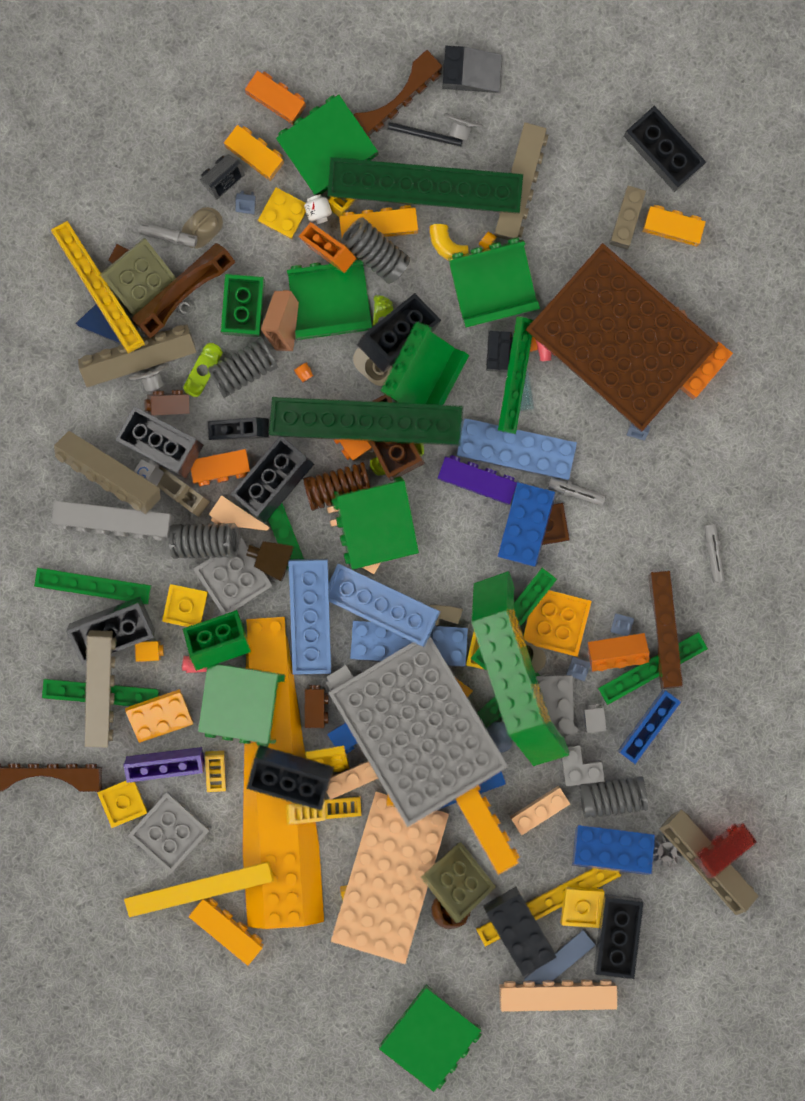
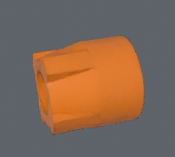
[294,362,313,383]

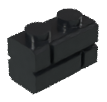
[486,331,513,372]

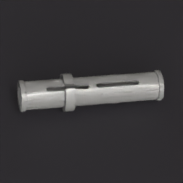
[139,222,198,248]
[547,477,606,507]
[704,524,725,582]

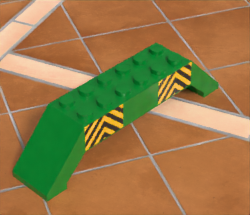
[472,571,570,766]

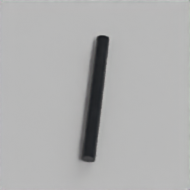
[387,122,463,147]

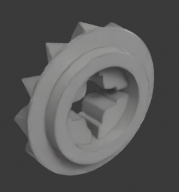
[653,836,682,867]

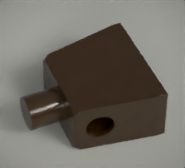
[246,541,294,581]

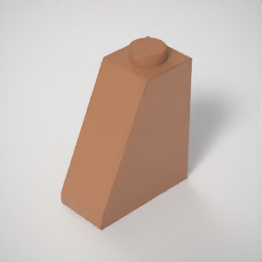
[261,290,299,351]

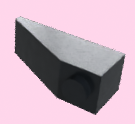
[208,417,269,440]

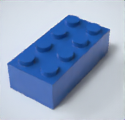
[498,482,556,567]
[572,825,655,875]

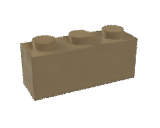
[609,185,646,250]

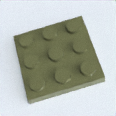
[99,238,176,316]
[421,842,496,923]

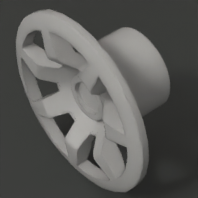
[444,113,484,140]
[129,363,169,392]

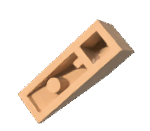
[209,495,270,531]

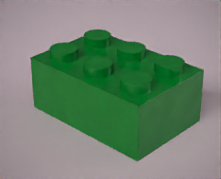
[221,274,265,338]
[183,610,251,671]

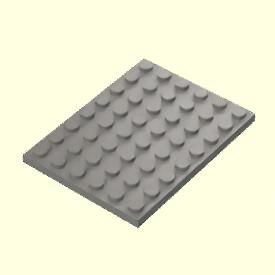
[329,636,508,827]

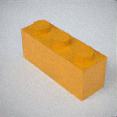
[224,125,284,181]
[642,205,706,247]

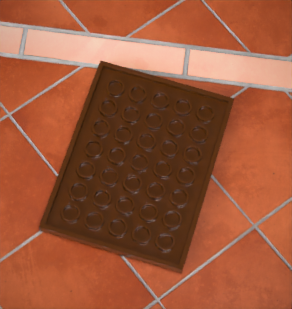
[526,243,719,432]

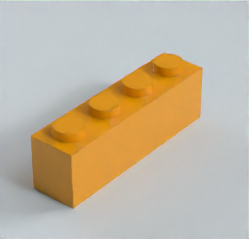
[339,205,418,237]
[188,897,264,966]

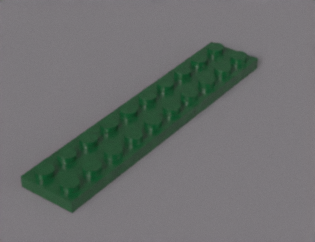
[328,157,523,214]
[269,397,464,446]

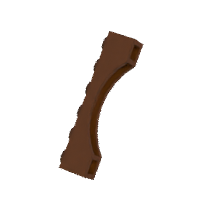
[354,50,442,139]
[131,242,235,338]
[648,571,683,689]
[0,763,102,792]

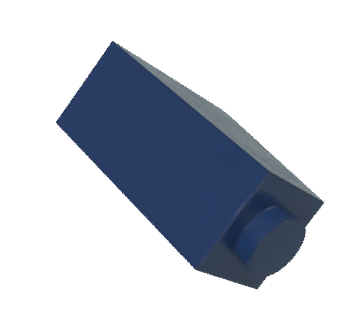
[76,304,121,344]

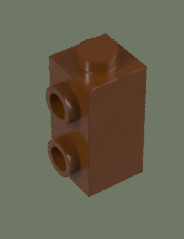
[144,390,190,416]
[305,685,329,728]

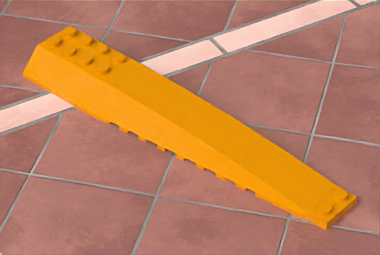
[243,617,324,929]

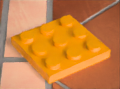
[523,590,592,657]

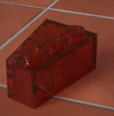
[694,823,757,878]

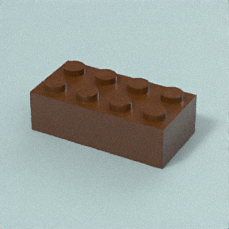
[369,394,425,481]

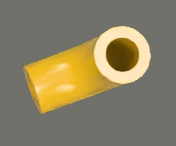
[429,224,468,260]

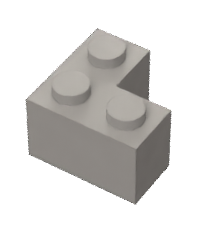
[561,744,604,786]

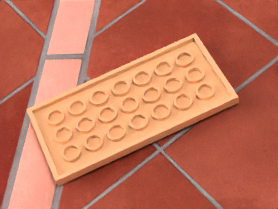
[331,792,449,964]

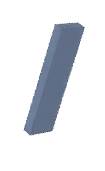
[524,930,595,984]

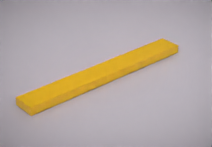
[51,221,145,354]
[124,862,274,917]
[476,868,621,947]

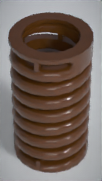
[303,462,370,511]

